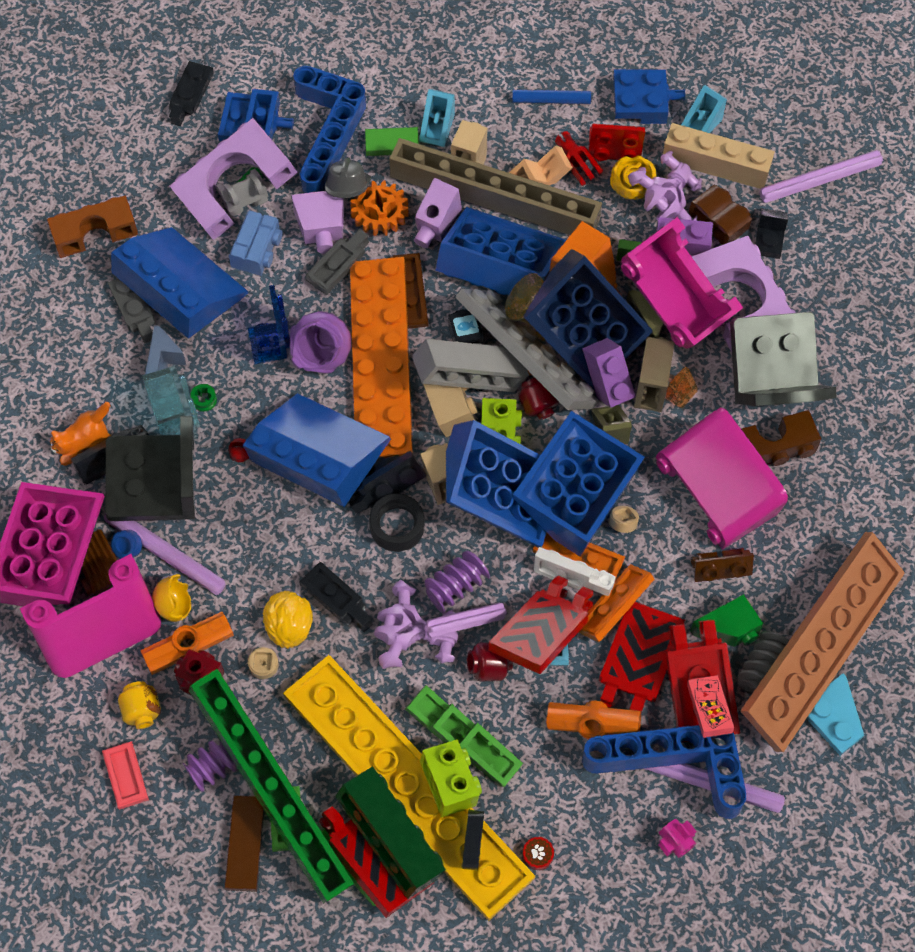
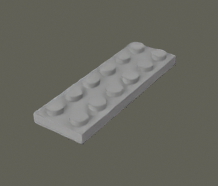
[455,289,599,410]

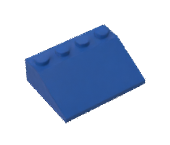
[435,207,566,303]
[111,227,248,339]
[243,393,391,507]
[512,411,645,557]
[446,420,546,548]

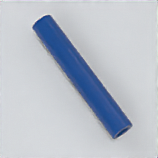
[512,89,591,104]

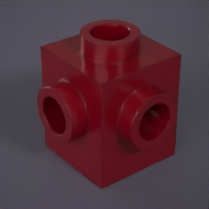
[174,649,224,695]

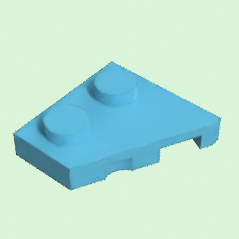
[806,673,864,756]

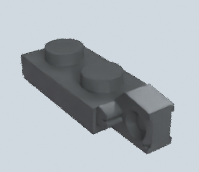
[305,229,369,295]
[107,278,155,343]

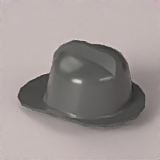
[325,157,371,198]

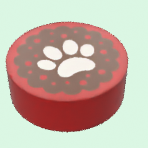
[523,837,554,870]

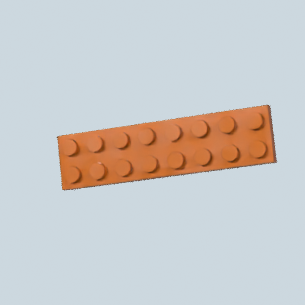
[350,257,413,458]

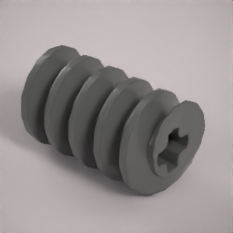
[737,631,789,695]

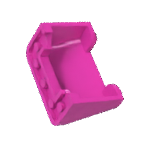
[621,217,743,349]
[655,407,788,550]
[19,554,161,678]

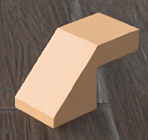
[509,146,572,185]

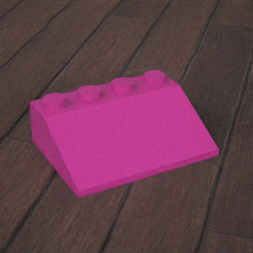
[0,482,105,606]

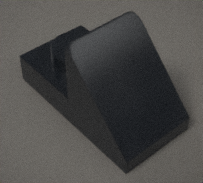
[755,208,788,259]

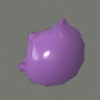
[290,311,352,373]

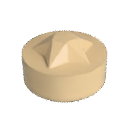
[609,506,639,533]
[248,647,279,679]

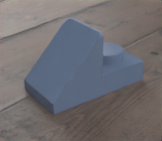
[145,326,186,388]

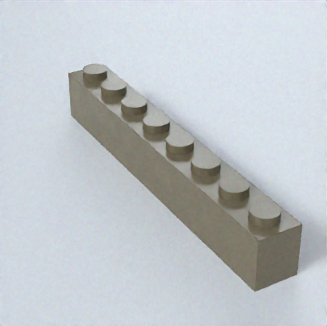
[389,138,602,235]

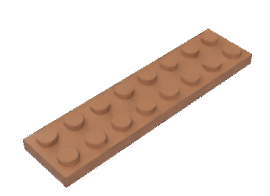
[741,532,905,752]

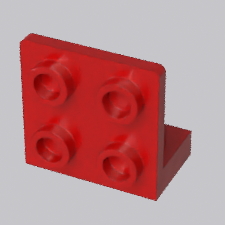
[588,124,645,161]

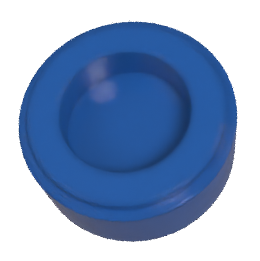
[111,530,142,559]

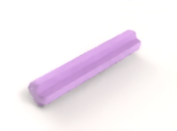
[424,602,507,637]

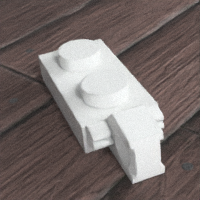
[534,547,616,596]

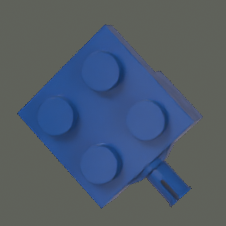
[613,69,686,124]
[218,89,294,141]

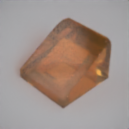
[666,367,698,408]

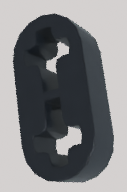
[462,810,485,871]

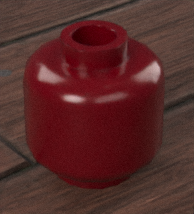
[518,378,559,420]
[467,642,513,682]

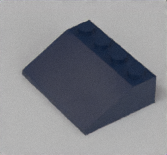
[523,249,653,391]

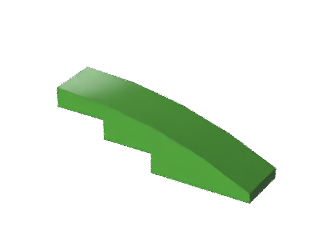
[405,685,523,787]

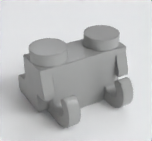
[216,169,268,216]

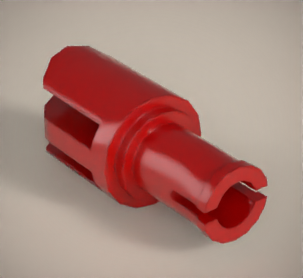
[555,131,603,186]

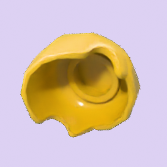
[152,574,191,622]

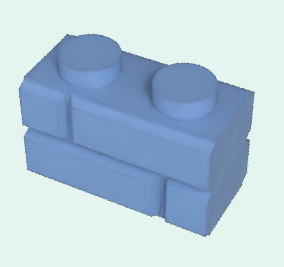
[229,210,283,276]

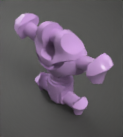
[628,151,702,221]
[374,580,458,669]

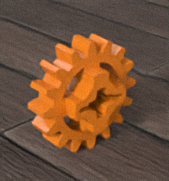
[350,180,409,236]

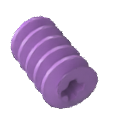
[425,551,490,613]
[182,739,237,792]

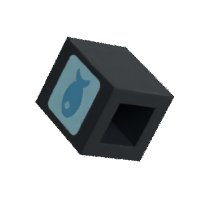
[448,309,484,345]

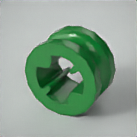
[190,384,217,412]

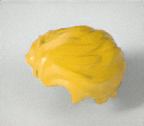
[610,155,656,200]
[263,591,313,649]

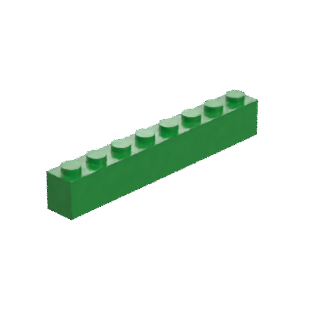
[189,669,354,904]

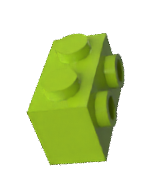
[481,398,522,444]
[420,739,482,817]

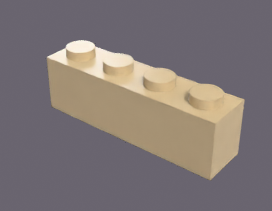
[663,123,775,189]

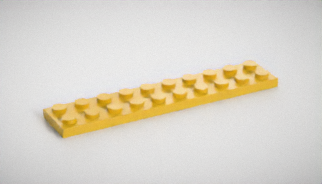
[283,655,535,921]

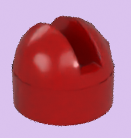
[228,438,249,462]

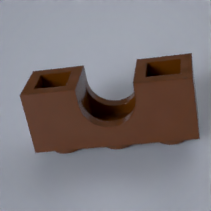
[741,410,821,466]

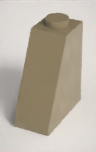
[634,337,674,412]

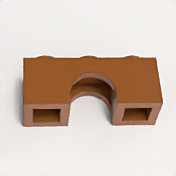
[47,195,138,258]

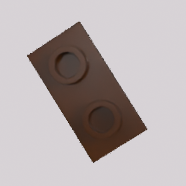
[691,547,754,582]

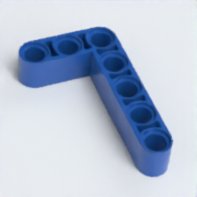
[293,66,366,193]
[582,725,746,819]

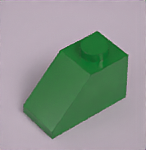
[690,594,763,647]

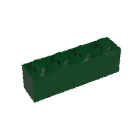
[335,766,446,899]

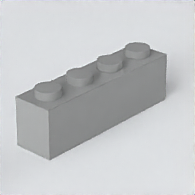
[412,339,529,392]

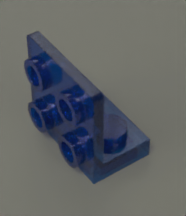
[248,285,290,364]

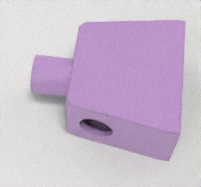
[414,178,462,248]
[292,191,344,254]

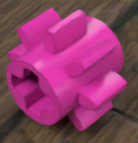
[658,818,697,858]

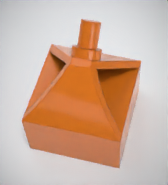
[549,221,623,297]

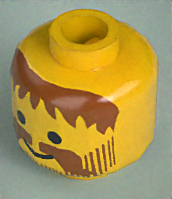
[118,681,161,729]

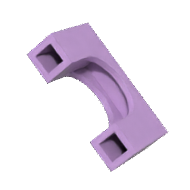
[170,118,298,240]
[692,236,796,352]

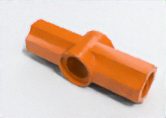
[140,611,234,675]
[546,700,641,740]

